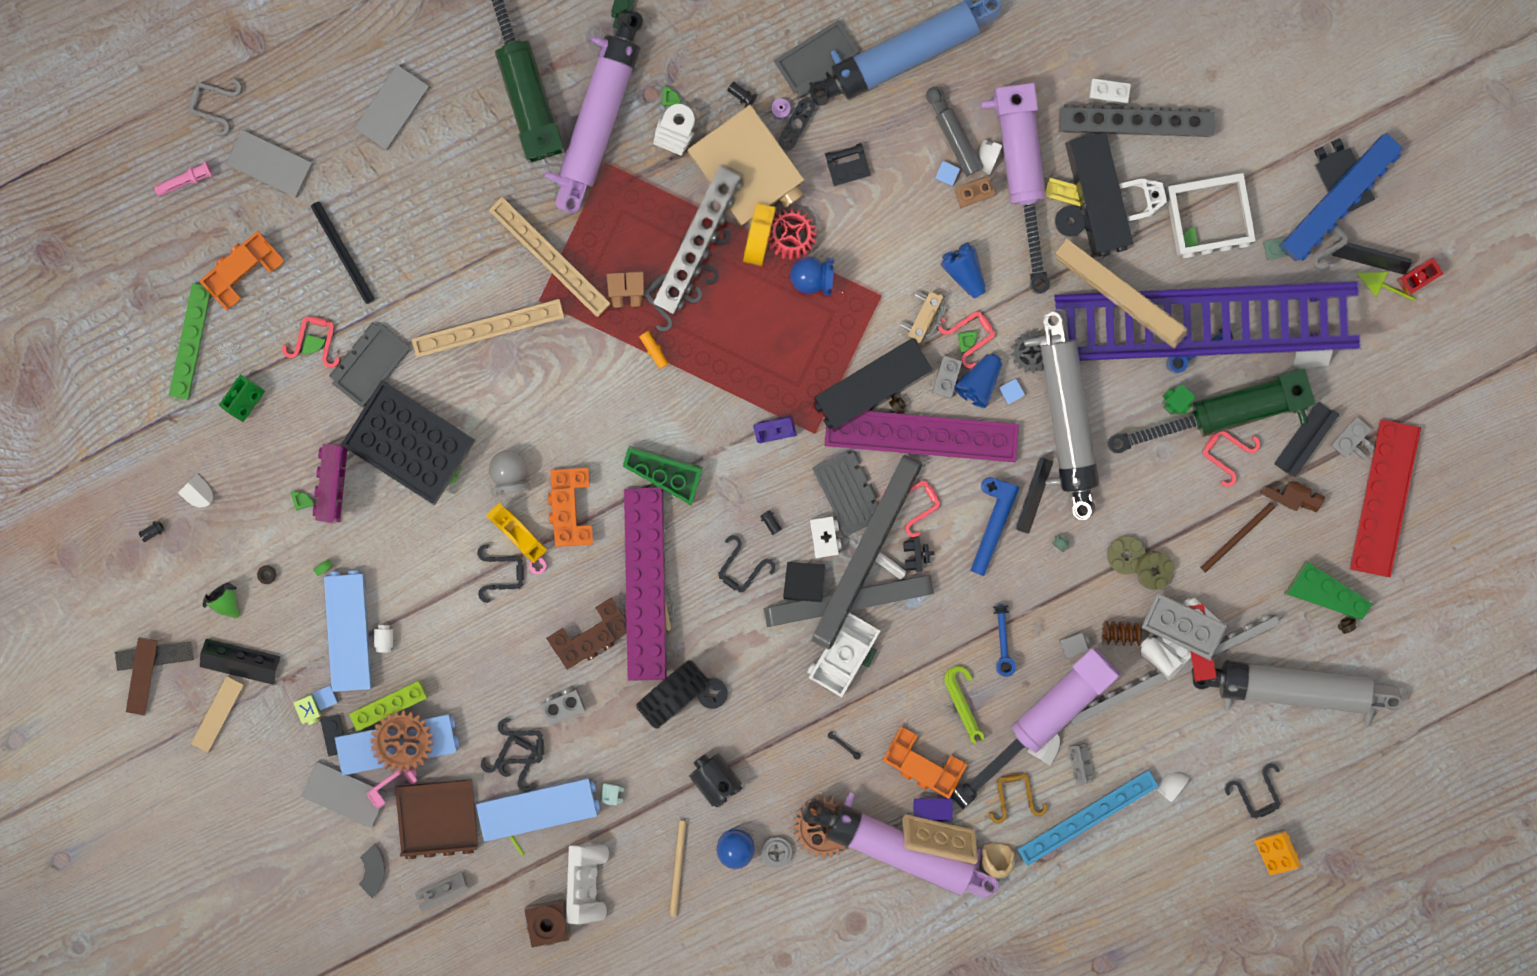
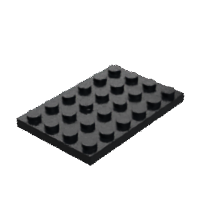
[341,380,476,505]

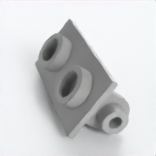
[1069,743,1094,784]

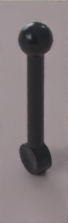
[828,732,861,760]

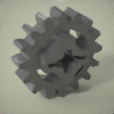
[1010,332,1043,373]

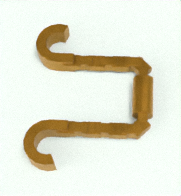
[989,773,1047,823]

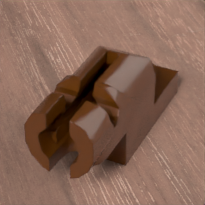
[1260,481,1325,513]

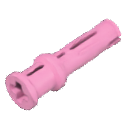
[154,161,213,197]

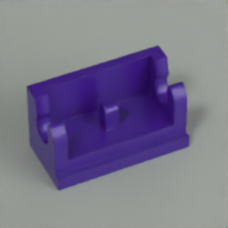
[753,415,797,444]
[913,798,953,822]

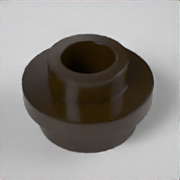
[889,396,906,414]
[257,565,277,584]
[1338,617,1357,634]

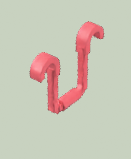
[938,311,995,368]
[282,316,340,368]
[1202,431,1260,487]
[884,480,940,537]

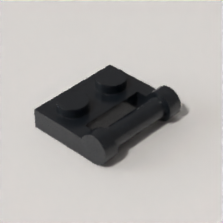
[824,143,871,187]

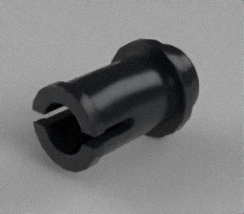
[760,510,783,535]
[139,521,165,542]

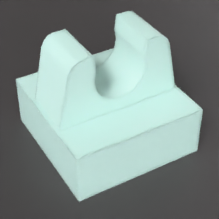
[601,783,624,805]

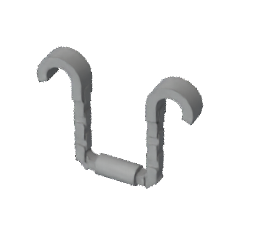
[188,79,242,136]
[1290,223,1348,272]

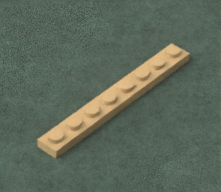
[489,197,611,317]
[412,299,565,357]

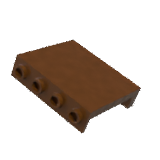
[394,779,478,859]

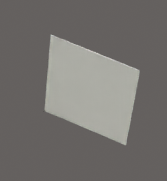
[1293,350,1333,369]

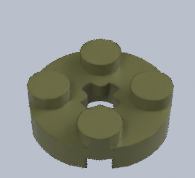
[1107,536,1146,574]
[1136,551,1175,590]

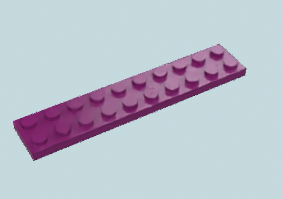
[824,411,1019,462]
[624,487,667,681]

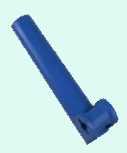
[970,477,1020,576]

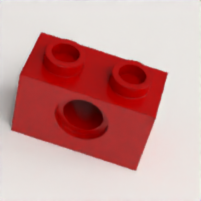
[1397,258,1443,295]

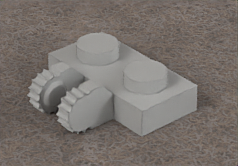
[1331,417,1375,460]

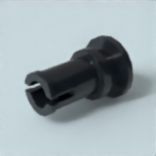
[727,81,758,109]

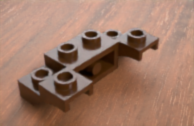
[546,597,627,670]

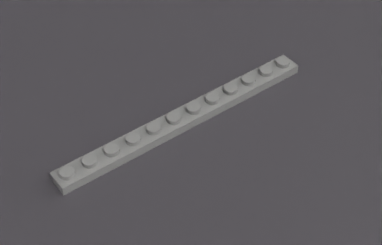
[1070,614,1279,725]

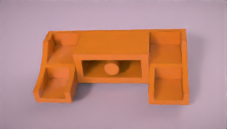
[200,231,285,311]
[548,468,593,547]
[882,726,967,799]

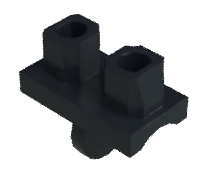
[903,537,935,572]

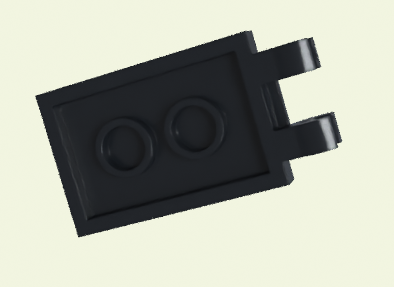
[1314,138,1375,212]

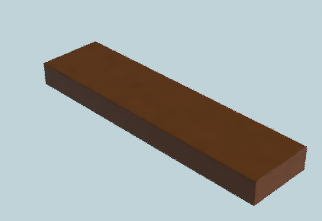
[126,637,158,715]

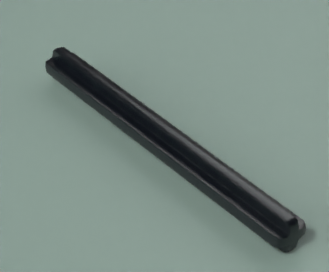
[311,201,375,304]

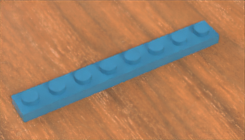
[1017,770,1159,866]

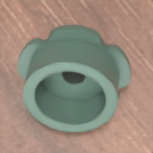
[1052,535,1070,552]

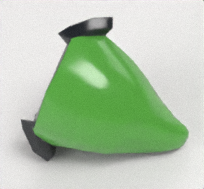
[202,582,240,618]

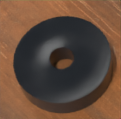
[1055,206,1085,237]

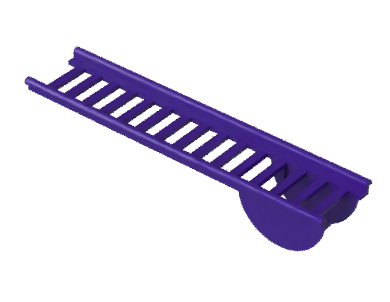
[1054,281,1361,361]

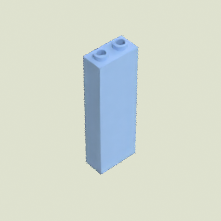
[324,570,372,692]
[335,714,459,776]
[476,777,600,842]

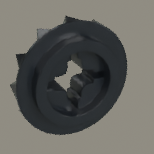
[697,678,728,709]

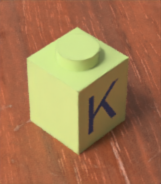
[294,695,322,725]

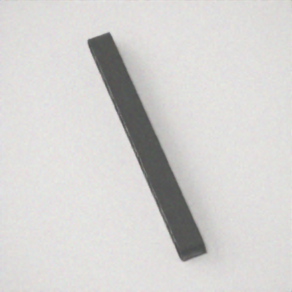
[812,455,922,650]

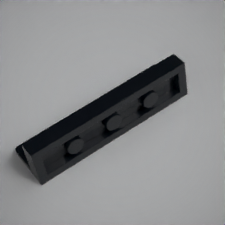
[1274,402,1340,477]
[200,638,280,685]

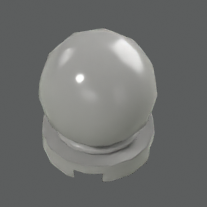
[489,450,530,496]

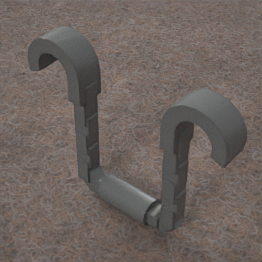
[644,274,702,332]

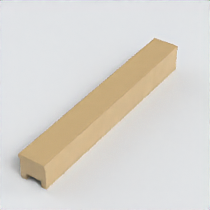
[1055,238,1187,349]

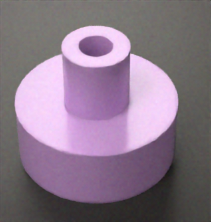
[771,99,791,119]

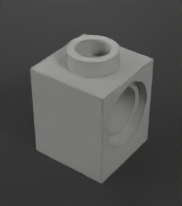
[1059,632,1090,659]

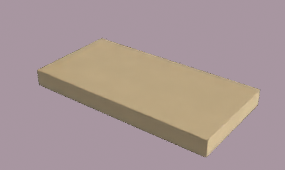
[902,814,978,865]

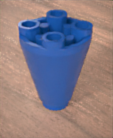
[940,242,986,298]

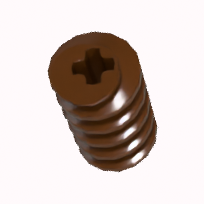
[1102,621,1142,646]

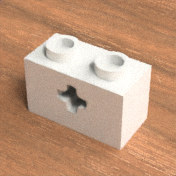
[1088,79,1131,106]
[810,516,842,558]

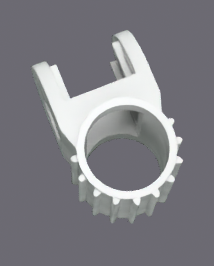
[653,104,695,156]

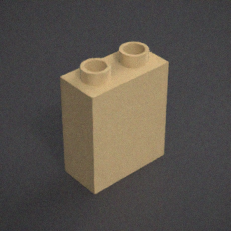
[687,105,804,228]

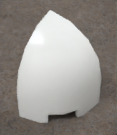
[978,140,1002,175]
[178,474,213,507]
[1027,734,1060,766]
[1156,773,1189,802]

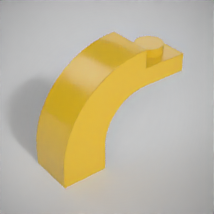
[743,203,775,267]
[486,502,547,563]

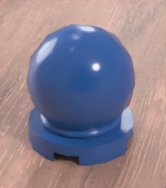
[790,256,834,296]
[716,829,755,869]

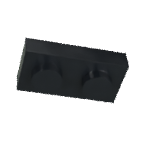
[320,715,344,757]

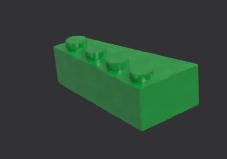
[623,445,703,506]
[1284,562,1373,620]

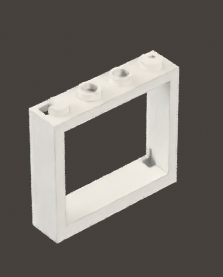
[1165,173,1256,258]

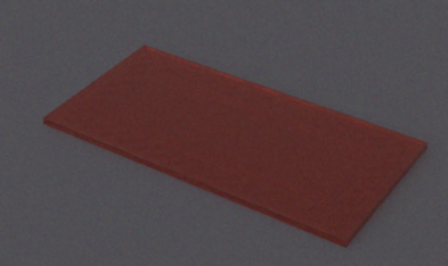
[539,163,881,434]

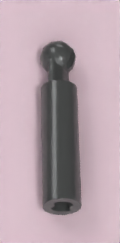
[926,86,983,177]

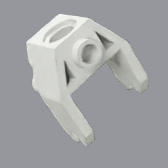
[1119,178,1168,222]

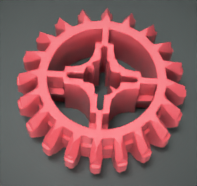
[767,208,817,260]

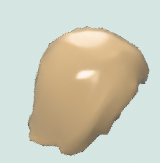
[982,843,1015,878]

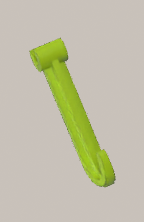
[944,666,984,744]

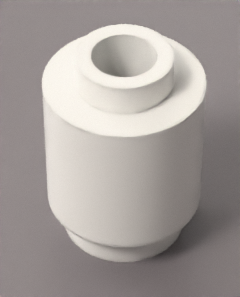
[374,625,393,653]

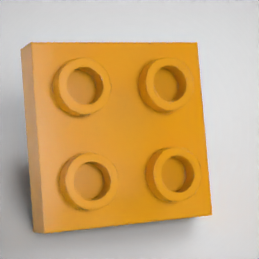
[1255,831,1302,875]

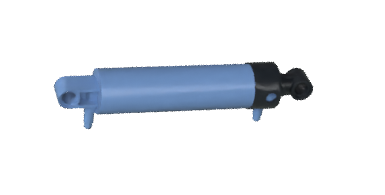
[810,0,1002,106]

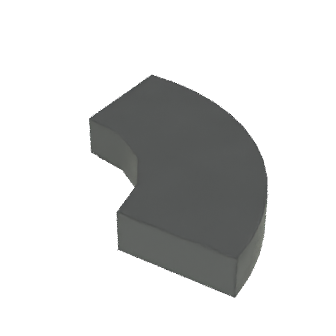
[359,844,385,898]

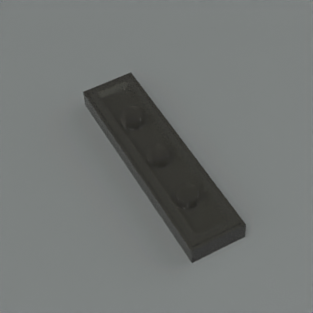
[115,641,194,671]

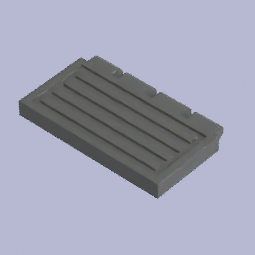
[774,20,859,98]
[329,322,411,408]
[812,451,880,536]

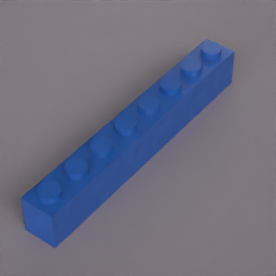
[1279,133,1403,261]

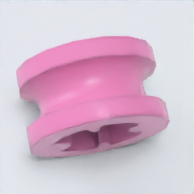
[529,557,547,574]

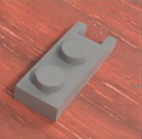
[415,872,468,911]

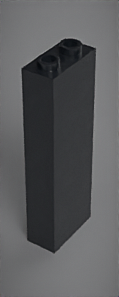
[1065,132,1133,257]
[813,338,933,432]

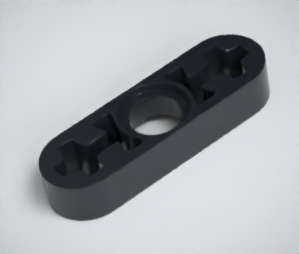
[779,98,815,150]

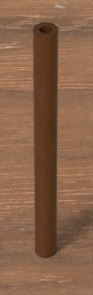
[1200,502,1275,573]

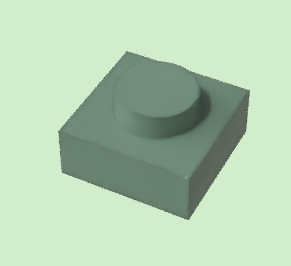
[1263,237,1287,261]

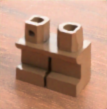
[954,177,995,208]
[607,272,644,308]

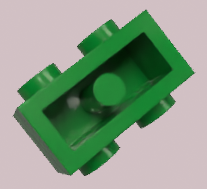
[219,374,265,422]
[1162,384,1195,415]

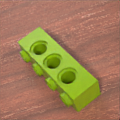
[349,680,429,731]

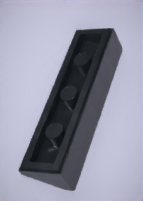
[1332,240,1412,275]
[1015,457,1053,534]

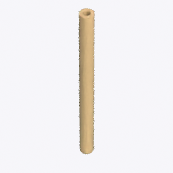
[669,820,687,916]

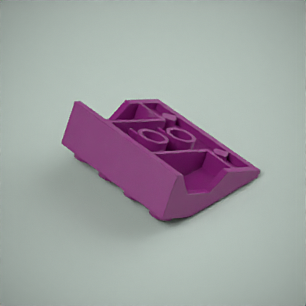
[313,444,348,523]

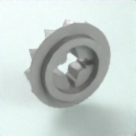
[761,837,792,868]

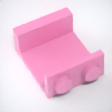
[366,767,417,809]

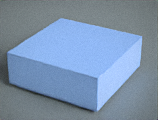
[935,161,960,186]
[999,379,1025,405]
[312,685,338,710]

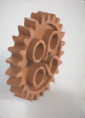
[370,711,433,774]
[793,796,846,859]

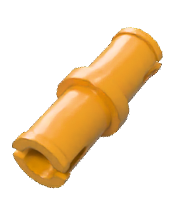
[639,331,670,370]

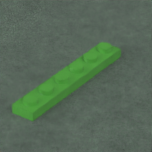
[169,283,211,400]

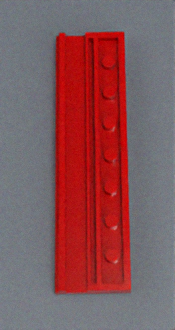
[1349,419,1421,578]

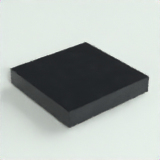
[783,562,826,602]

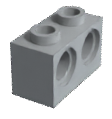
[932,356,962,398]
[541,687,586,726]

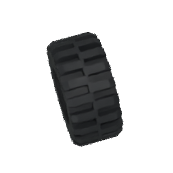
[636,660,710,729]

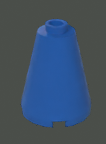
[954,353,1002,408]

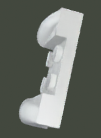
[1141,598,1222,681]
[807,613,880,697]
[566,843,609,924]

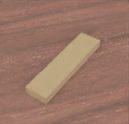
[191,676,245,753]

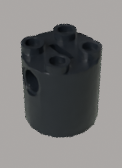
[689,753,743,807]

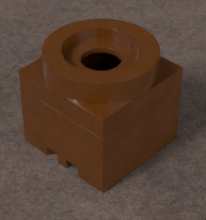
[524,899,571,948]

